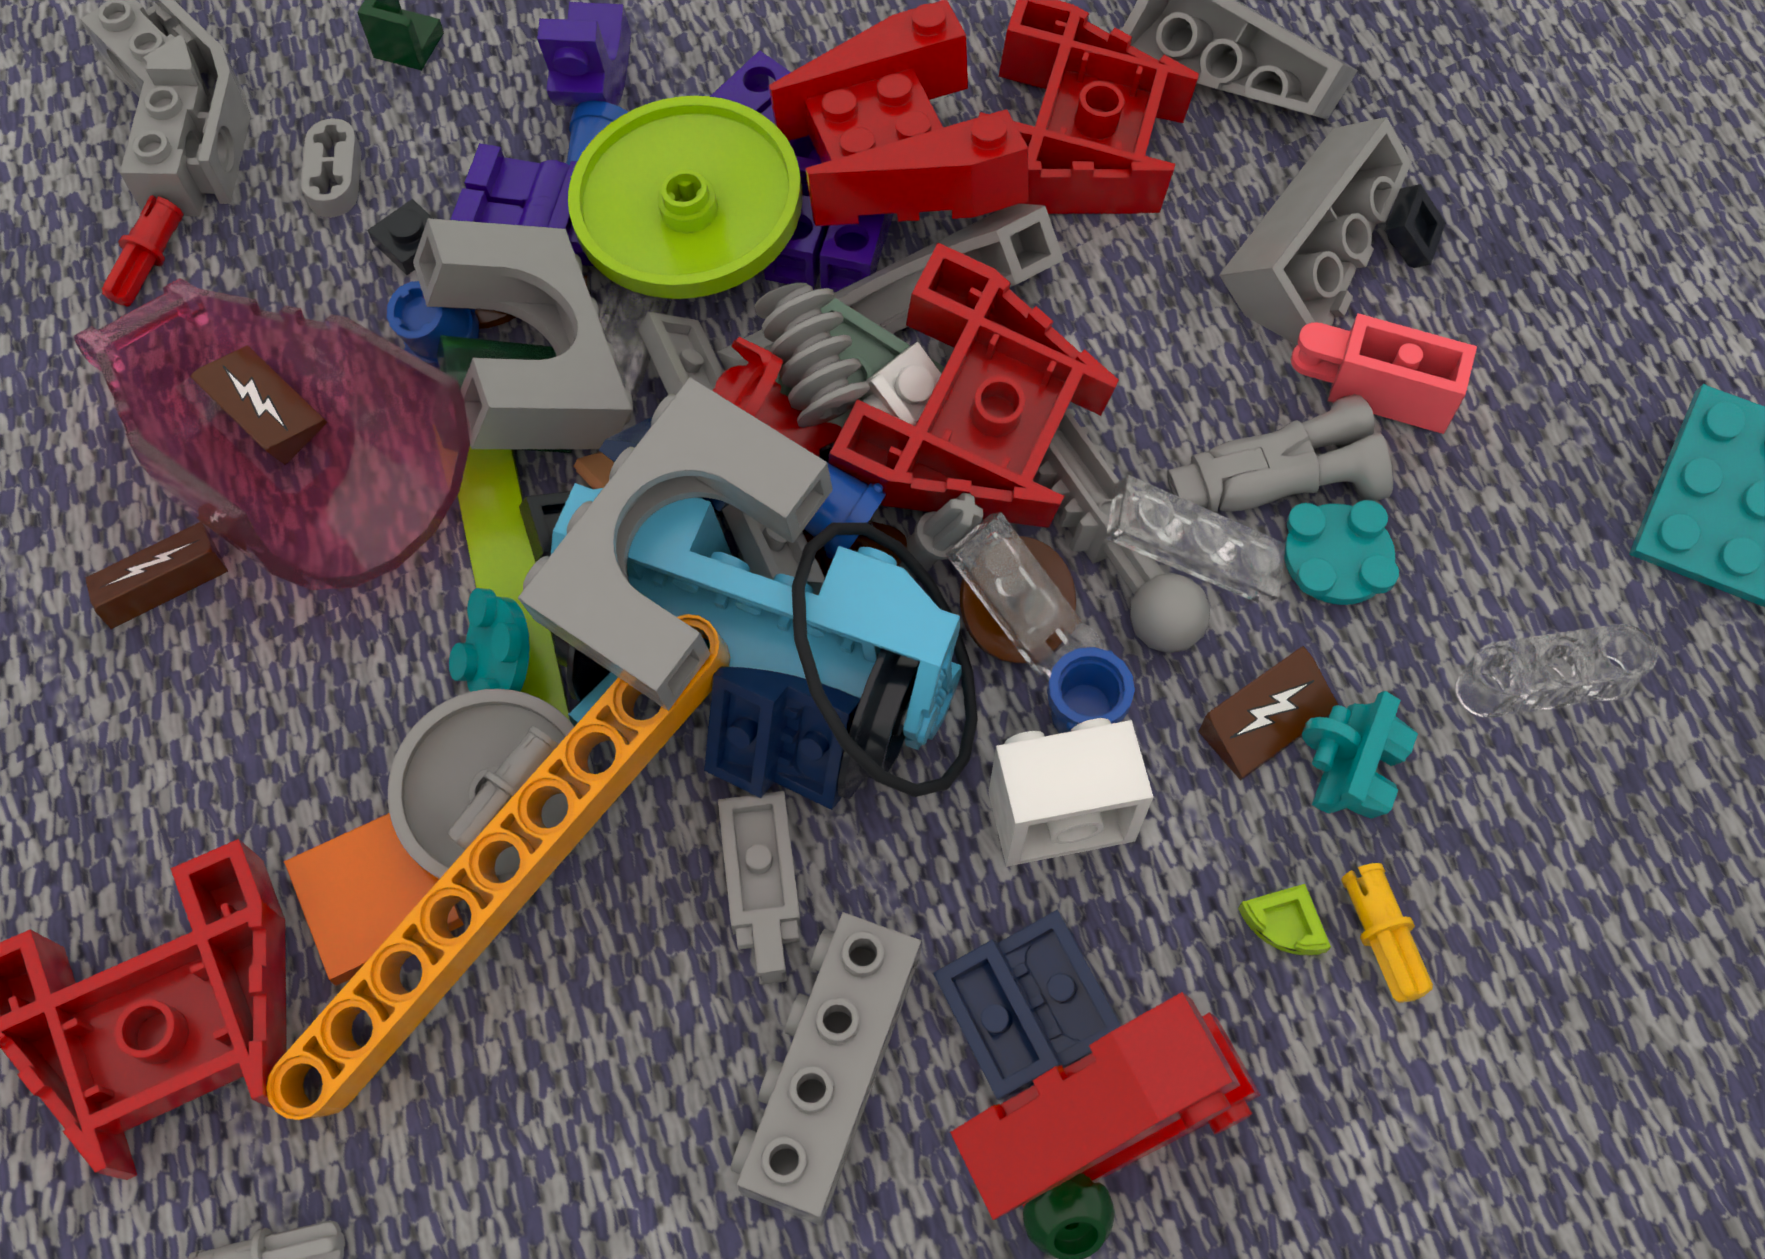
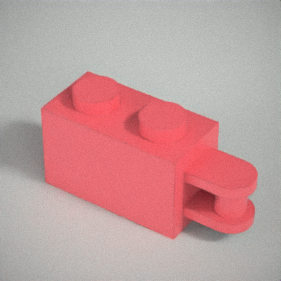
[1291,313,1477,434]

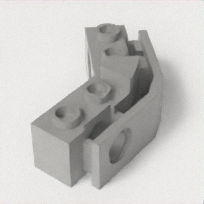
[81,0,251,217]

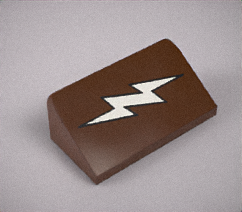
[190,345,328,465]
[85,521,228,629]
[1198,646,1338,781]

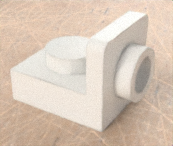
[862,342,941,426]

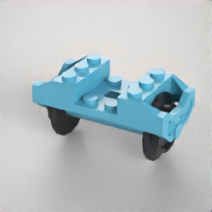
[551,483,962,799]

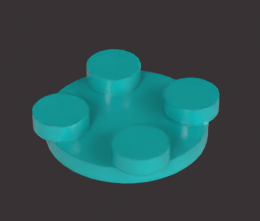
[1284,500,1399,605]
[449,588,530,692]

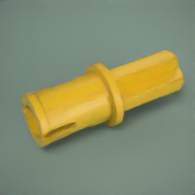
[1341,863,1433,1003]

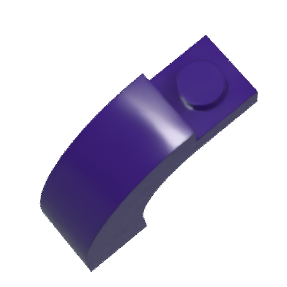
[537,2,631,107]

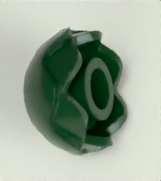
[1023,1173,1115,1259]

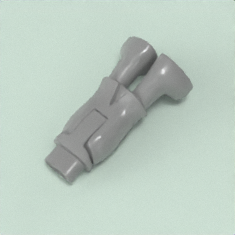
[1167,394,1393,515]

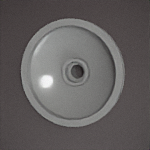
[388,689,594,883]

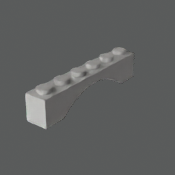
[717,204,1064,371]

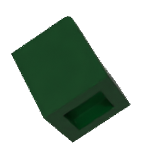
[357,0,444,71]

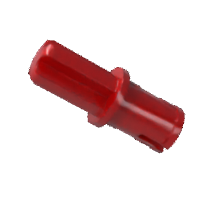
[102,195,184,307]

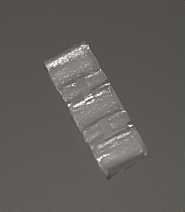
[1454,624,1658,720]

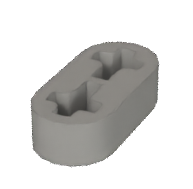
[301,118,362,218]

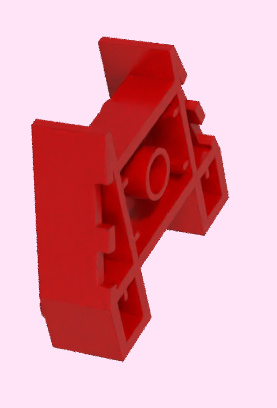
[769,0,1028,226]
[978,0,1199,214]
[828,243,1119,528]
[0,839,287,1180]
[950,992,1261,1220]

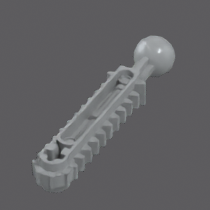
[938,341,1211,654]

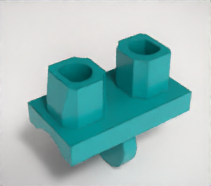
[1302,691,1418,819]

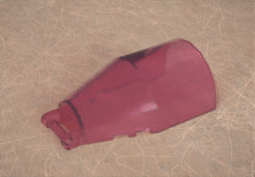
[74,278,470,590]

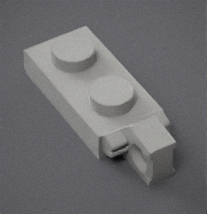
[718,791,801,985]

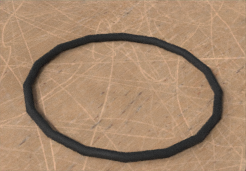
[792,522,978,797]

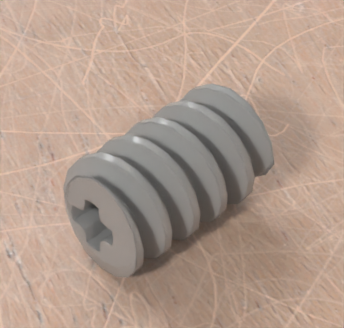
[754,283,870,428]

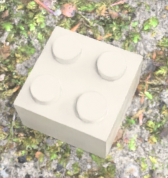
[988,718,1153,867]

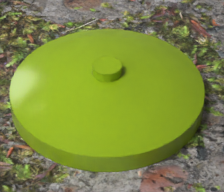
[568,96,803,299]

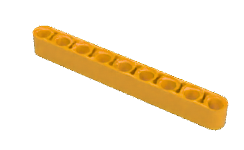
[266,614,730,1120]

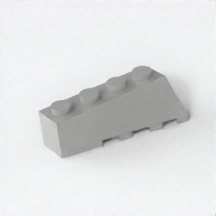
[1121,0,1358,120]
[1219,117,1412,345]

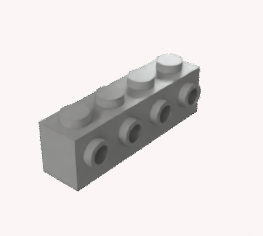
[731,912,922,1226]

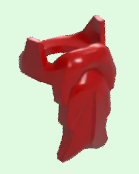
[712,337,842,457]

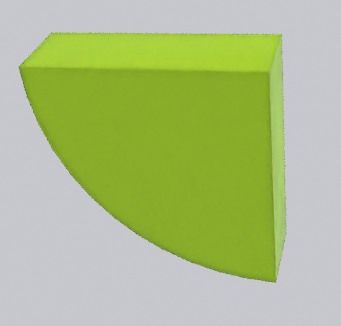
[1238,884,1331,955]

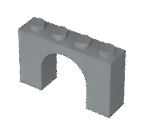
[413,218,633,449]
[518,377,833,711]

